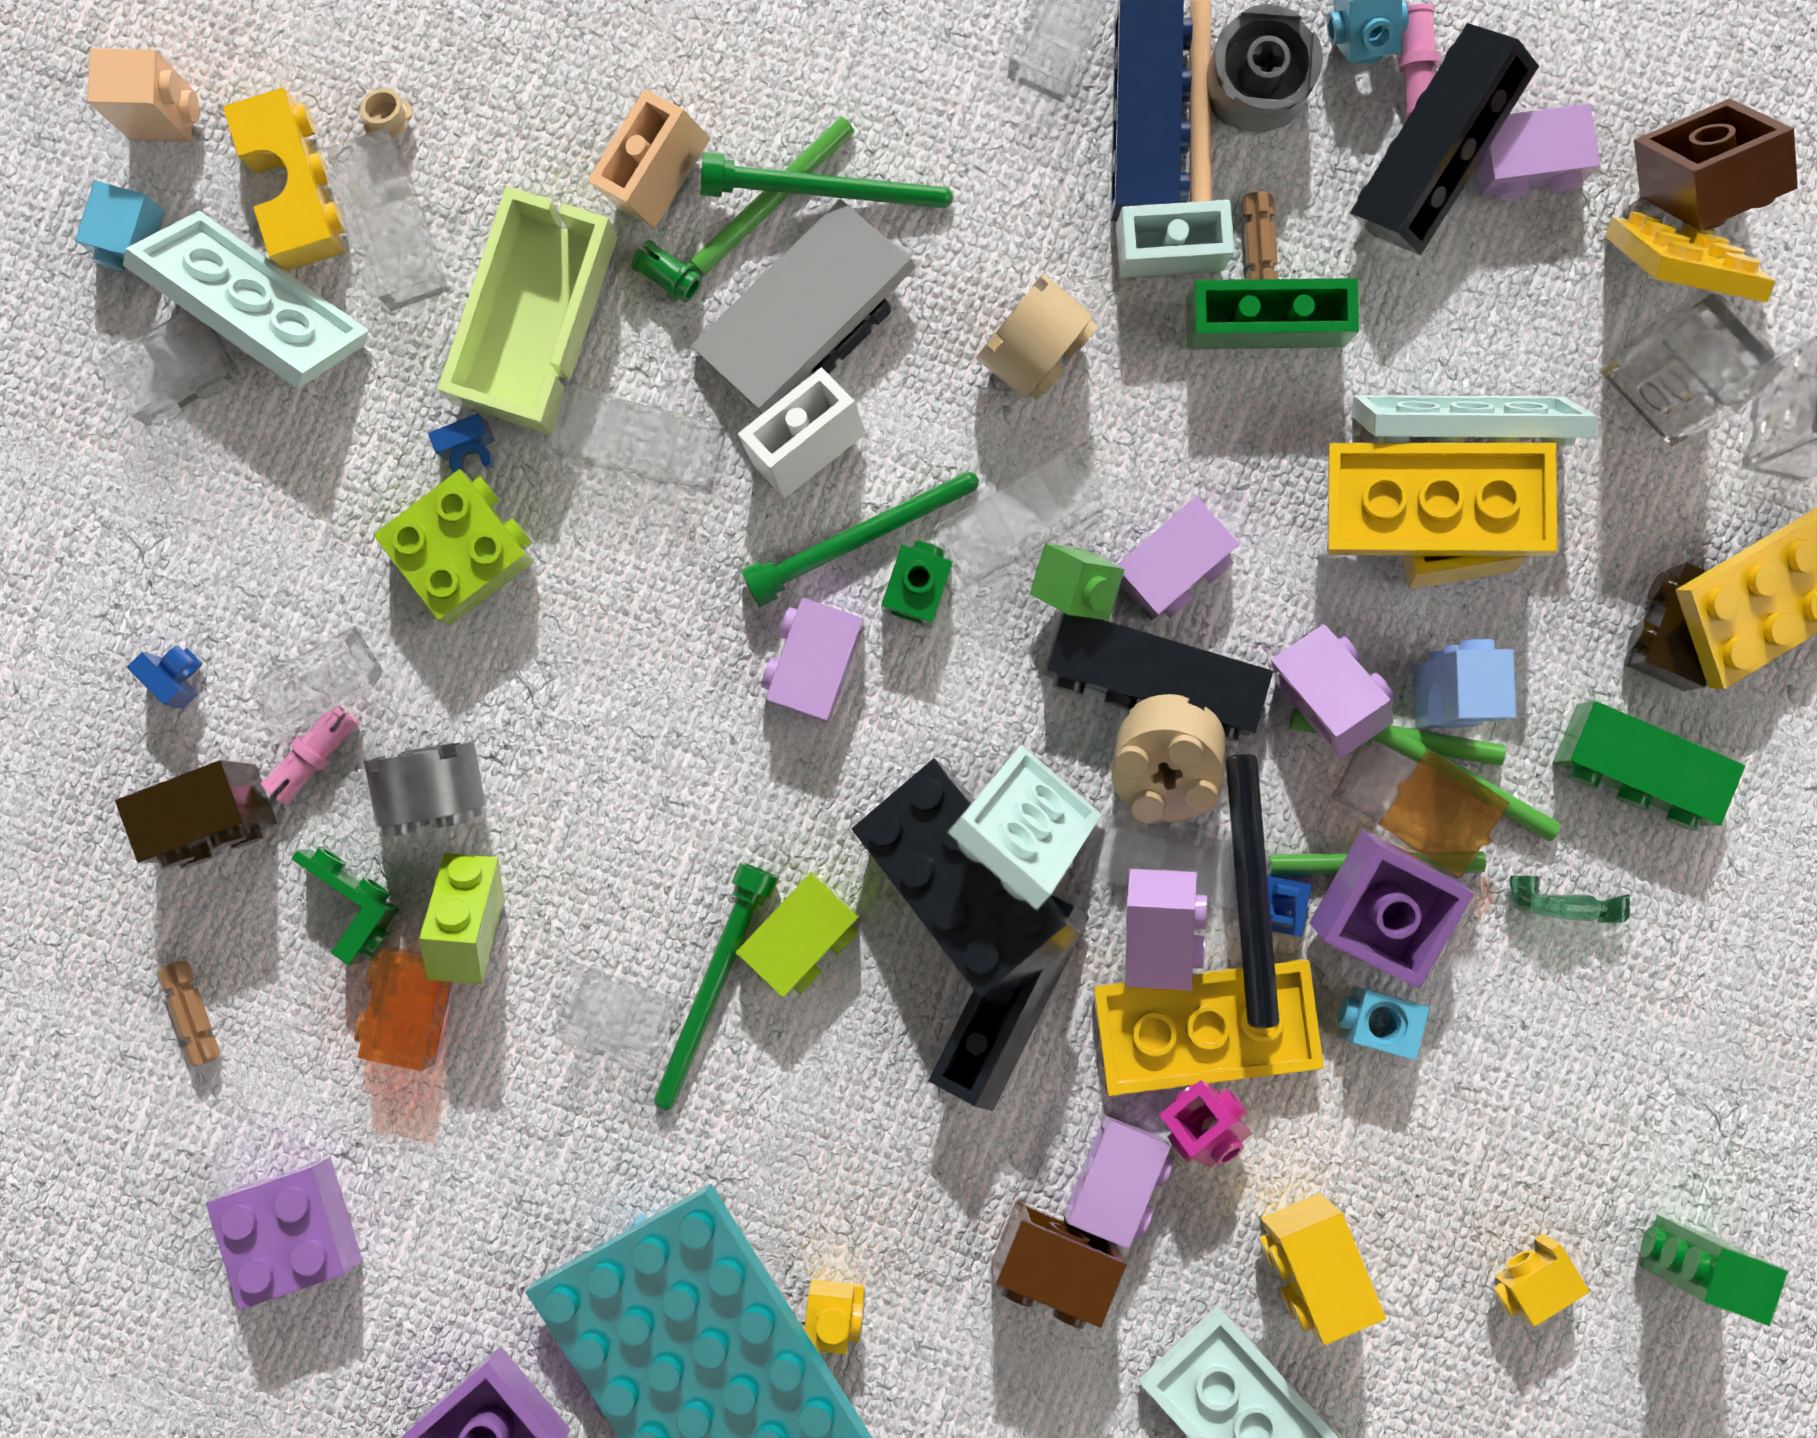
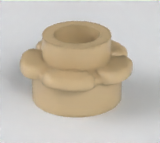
[360,88,412,139]

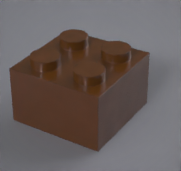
[1634,98,1798,231]
[991,1200,1127,1329]

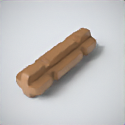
[1242,191,1279,279]
[157,961,220,1067]

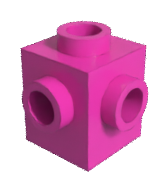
[1159,1080,1253,1168]

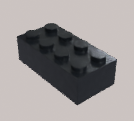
[851,758,1083,1006]

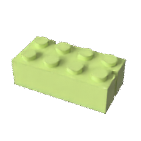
[437,186,618,435]

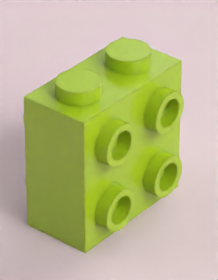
[373,469,535,626]

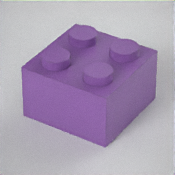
[1309,829,1474,989]
[206,1157,363,1311]
[401,1346,571,1438]

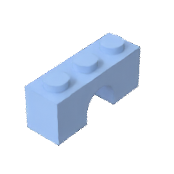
[1413,639,1516,729]

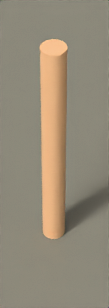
[1190,0,1212,202]

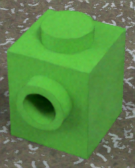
[1030,543,1125,621]

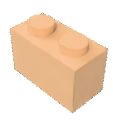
[87,48,200,142]
[587,89,711,228]

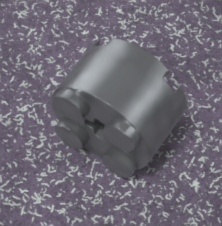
[1207,4,1323,132]
[364,741,486,837]

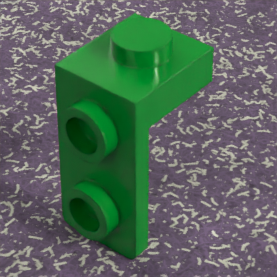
[291,846,399,966]

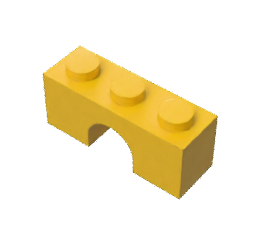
[222,87,347,271]

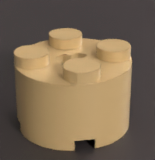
[975,273,1098,400]
[1111,694,1226,823]

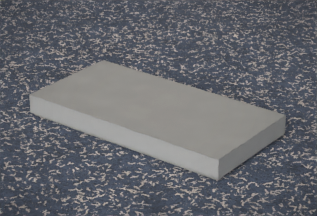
[690,199,915,414]

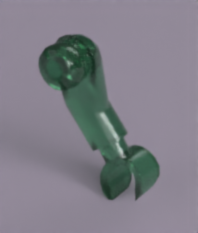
[1508,876,1630,923]

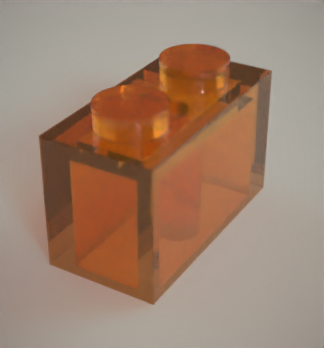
[354,947,453,1071]

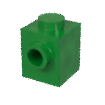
[881,541,953,628]

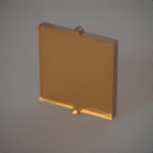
[1378,749,1510,878]

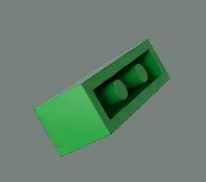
[1186,278,1359,349]
[1553,701,1746,831]
[1640,1215,1789,1327]

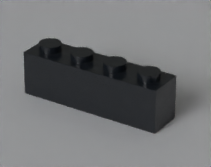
[1350,23,1539,256]
[1043,612,1273,742]
[928,895,1090,1111]

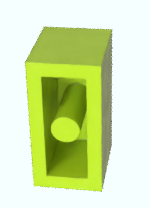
[419,853,504,984]
[735,872,860,997]

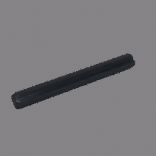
[1226,754,1279,1029]

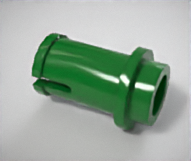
[632,240,702,303]

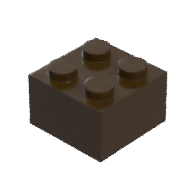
[115,760,278,869]

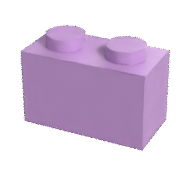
[1475,103,1601,200]
[1117,496,1239,620]
[761,597,864,724]
[1271,624,1394,759]
[1126,869,1207,991]
[1064,1113,1174,1249]

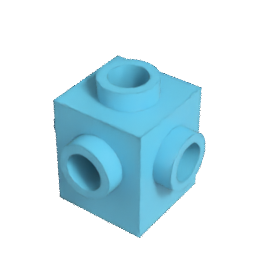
[1327,0,1409,64]

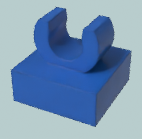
[428,413,496,474]
[127,645,203,709]
[1267,876,1312,937]

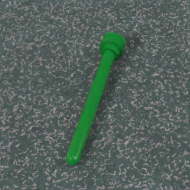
[700,152,954,208]
[740,472,979,608]
[654,862,779,1111]

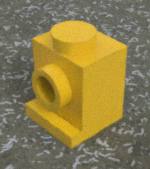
[1492,1234,1590,1327]
[804,1279,865,1355]

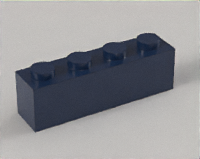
[1110,0,1193,221]

